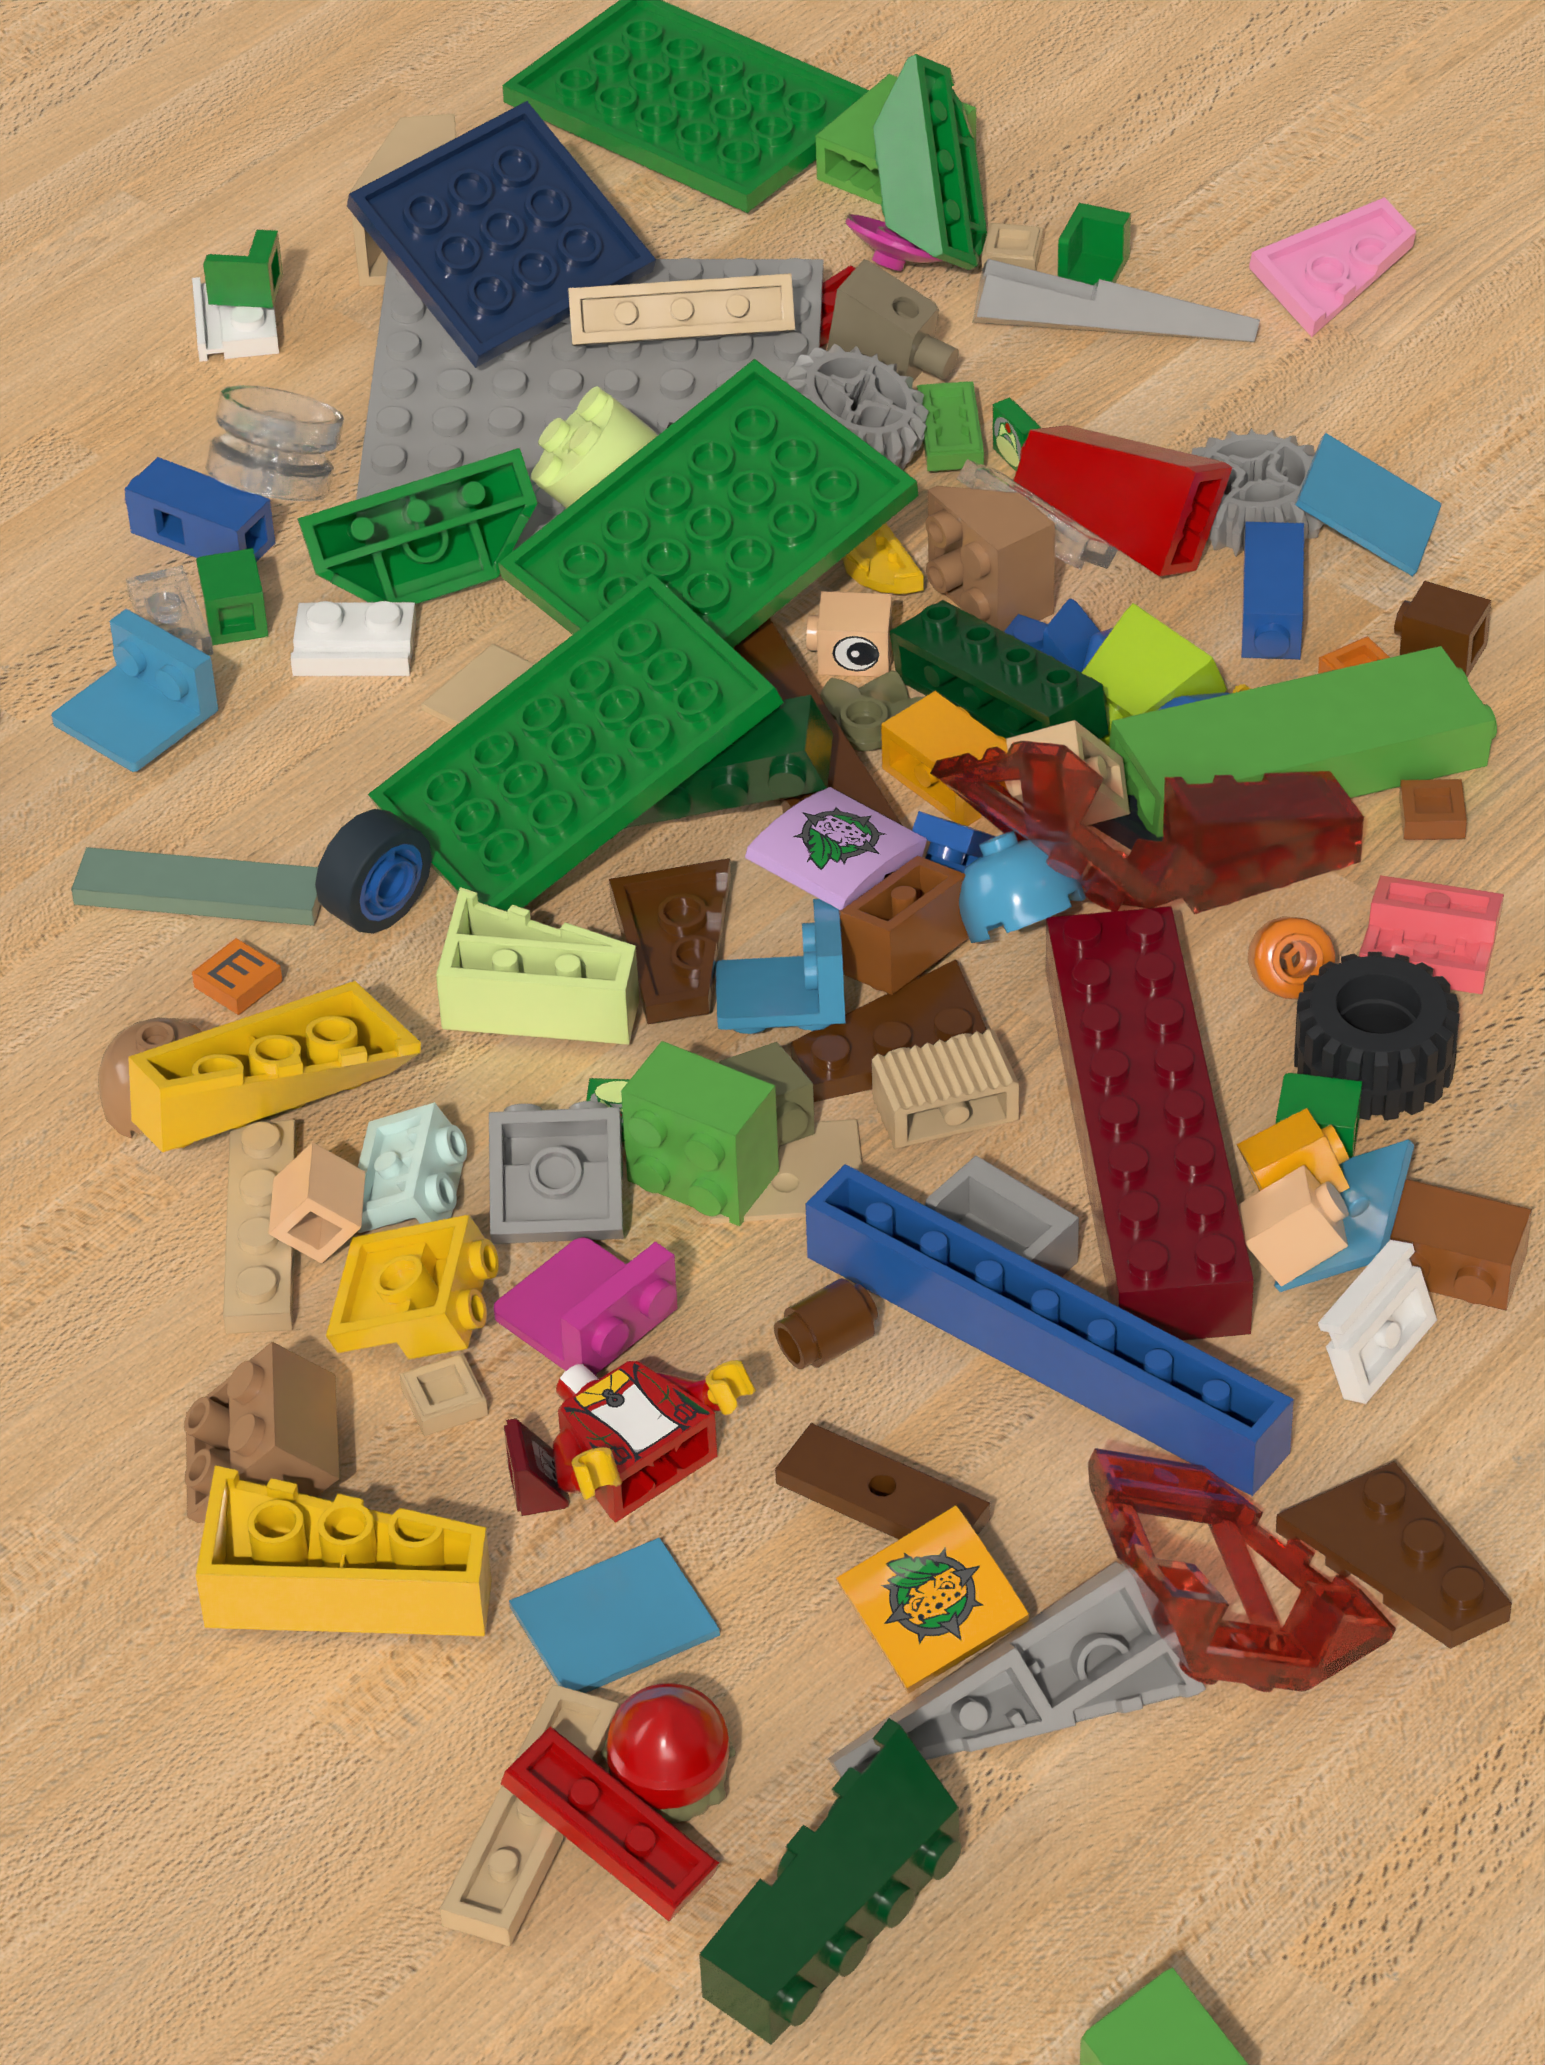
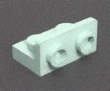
[358,1102,467,1233]

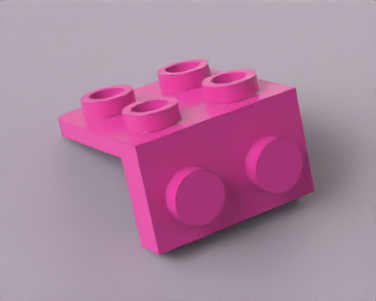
[493,1237,678,1375]

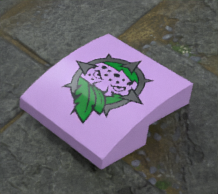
[745,787,927,910]

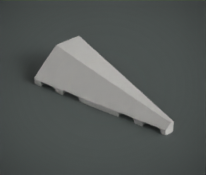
[972,259,1260,342]
[828,1562,1206,1778]

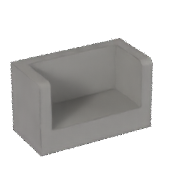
[925,1156,1079,1277]

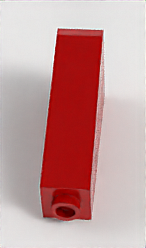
[1013,425,1233,577]

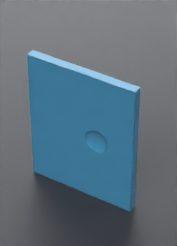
[1295,433,1442,577]
[1274,1139,1414,1292]
[509,1537,720,1693]

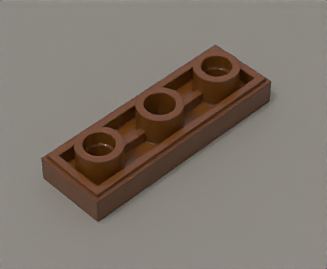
[775,1423,990,1540]

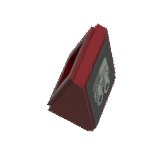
[504,1418,570,1516]

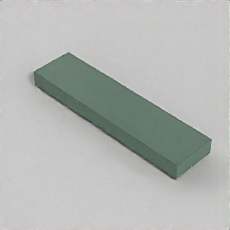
[71,847,321,926]

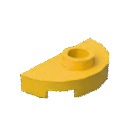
[842,523,924,594]

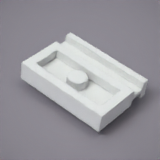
[192,277,279,362]
[290,601,417,676]
[1318,1240,1437,1404]

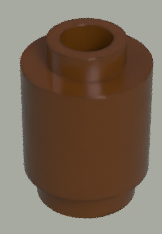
[774,1278,878,1370]

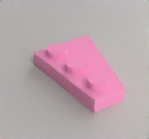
[1249,197,1416,337]

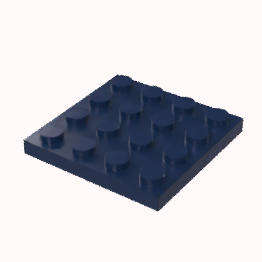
[347,101,656,368]

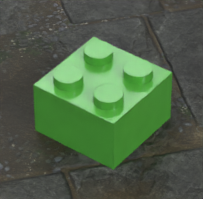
[621,1041,779,1227]

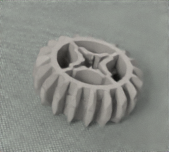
[782,344,929,470]
[1191,428,1325,557]

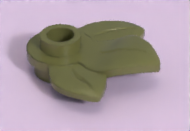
[820,671,924,752]

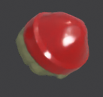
[601,1683,735,1823]

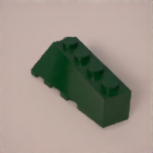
[699,1718,962,2045]

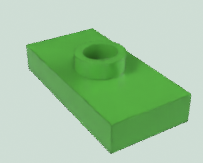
[917,381,984,471]

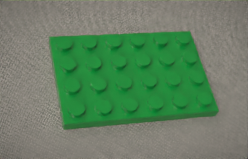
[502,0,869,213]
[498,359,919,648]
[368,573,784,912]

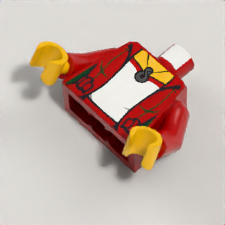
[553,1360,756,1523]

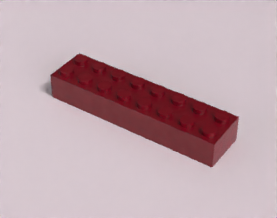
[1045,906,1254,1341]

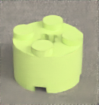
[531,386,658,508]

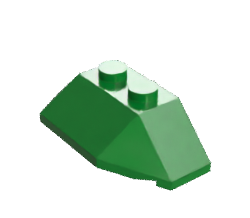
[873,54,987,270]
[297,448,538,604]

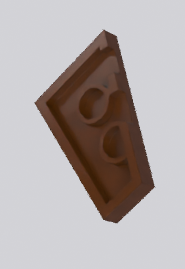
[609,858,731,1024]
[791,959,987,1102]
[1276,1461,1512,1649]

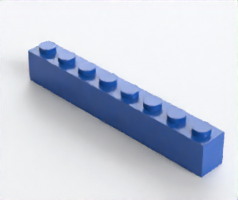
[805,1164,1294,1496]

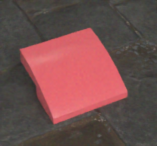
[1359,875,1504,994]

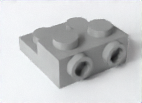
[489,1101,624,1244]

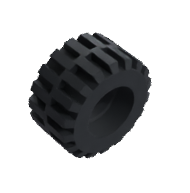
[1294,952,1460,1120]

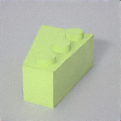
[436,887,639,1045]

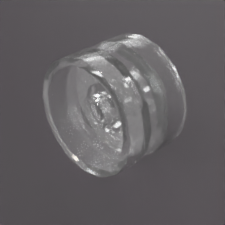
[205,385,345,501]

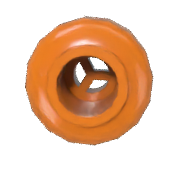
[1247,916,1335,1000]

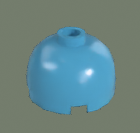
[959,831,1086,943]

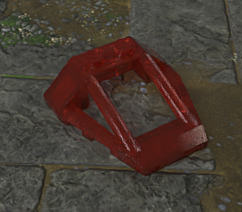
[930,740,1218,911]
[1088,1448,1396,1692]

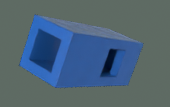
[124,457,276,562]
[1241,522,1304,660]

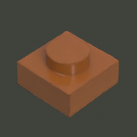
[1399,779,1467,840]

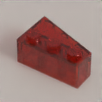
[1162,771,1364,915]

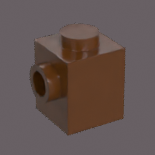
[1394,581,1491,677]

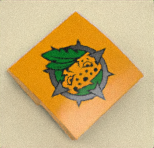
[836,1506,1030,1694]

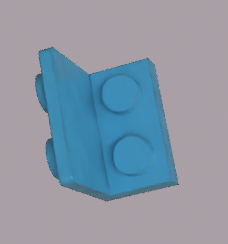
[51,609,219,772]
[716,899,846,1034]

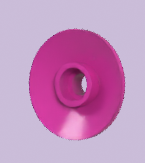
[845,214,943,271]

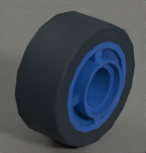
[315,809,432,934]

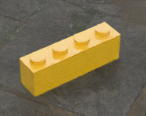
[128,981,421,1153]
[196,1465,492,1636]

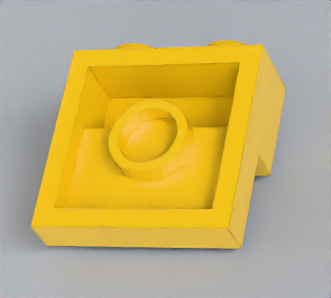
[326,1214,499,1360]

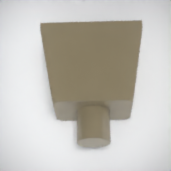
[827,259,959,382]

